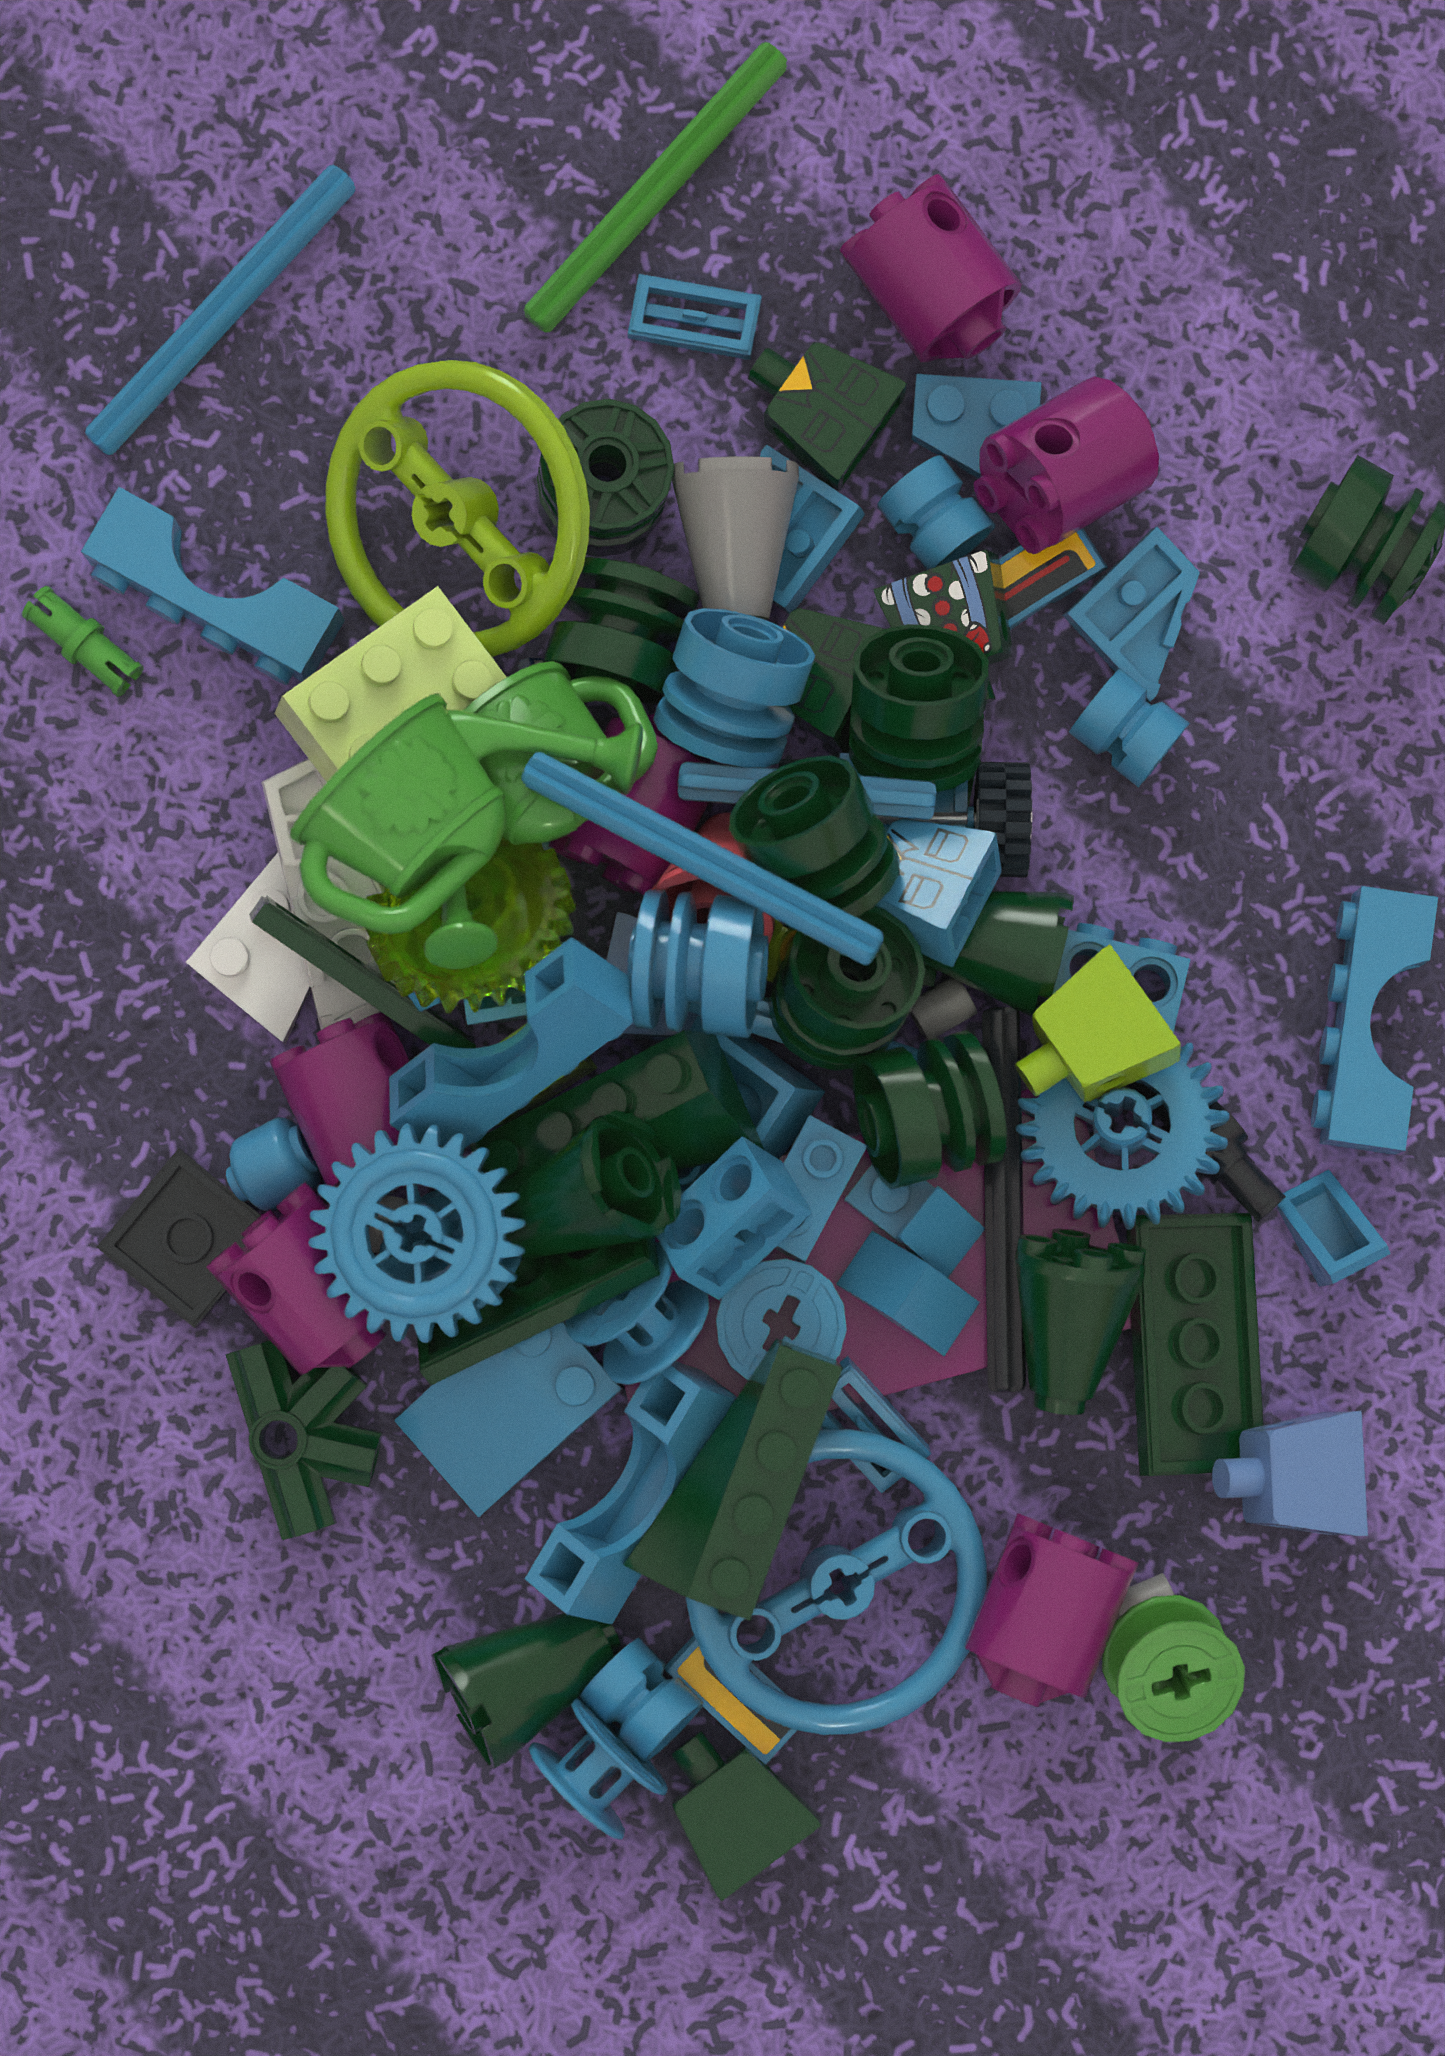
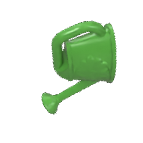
[424,661,658,969]
[289,693,643,935]

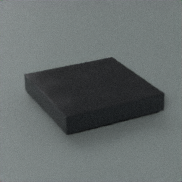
[97,1148,261,1329]

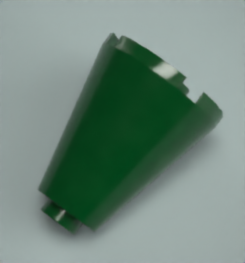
[922,891,1074,1017]
[504,1110,681,1258]
[431,1612,621,1769]

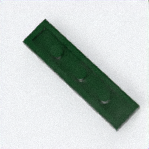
[249,896,476,1048]

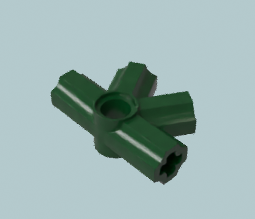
[225,1340,383,1540]

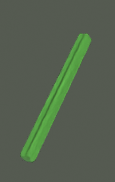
[524,42,787,333]

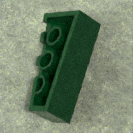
[470,1030,764,1194]
[624,1338,843,1621]

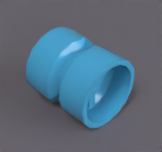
[877,455,996,570]
[1069,668,1190,788]
[580,1638,704,1764]

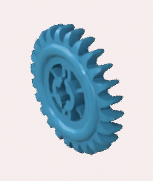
[1016,1042,1230,1230]
[308,1124,526,1343]

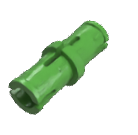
[22,586,144,697]

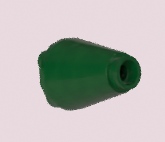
[1015,1228,1146,1415]

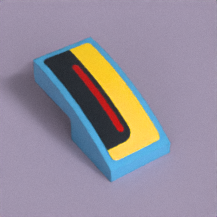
[999,529,1108,630]
[664,1635,797,1765]

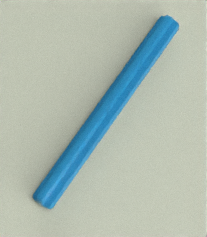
[85,165,355,455]
[521,752,883,965]

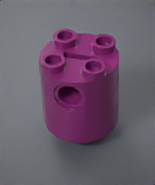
[839,174,1022,363]
[974,376,1159,554]
[548,714,711,895]
[270,1012,419,1194]
[206,1182,386,1375]
[964,1513,1139,1707]

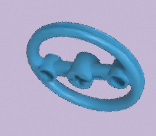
[686,1429,987,1735]

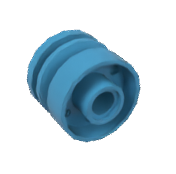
[653,608,815,768]
[628,889,769,1038]

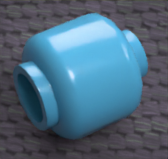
[226,1117,321,1212]

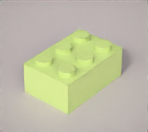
[275,586,507,782]

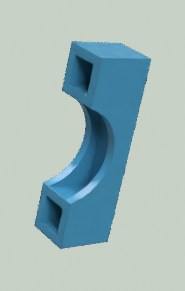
[81,487,345,685]
[1311,886,1438,1155]
[389,937,633,1148]
[525,1361,737,1625]

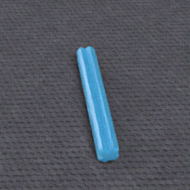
[678,761,936,820]

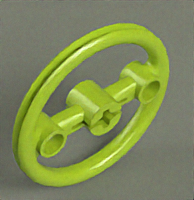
[325,360,590,657]

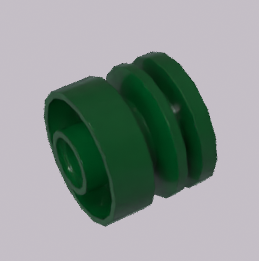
[535,399,674,557]
[1290,455,1445,625]
[543,557,700,705]
[849,624,988,792]
[729,755,900,932]
[768,906,925,1071]
[853,1030,1007,1190]

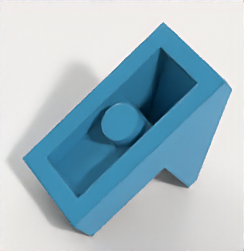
[844,1164,985,1278]

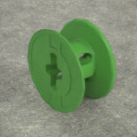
[1102,1595,1245,1742]

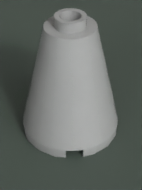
[672,456,799,620]

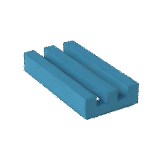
[628,274,762,360]
[821,1356,931,1494]

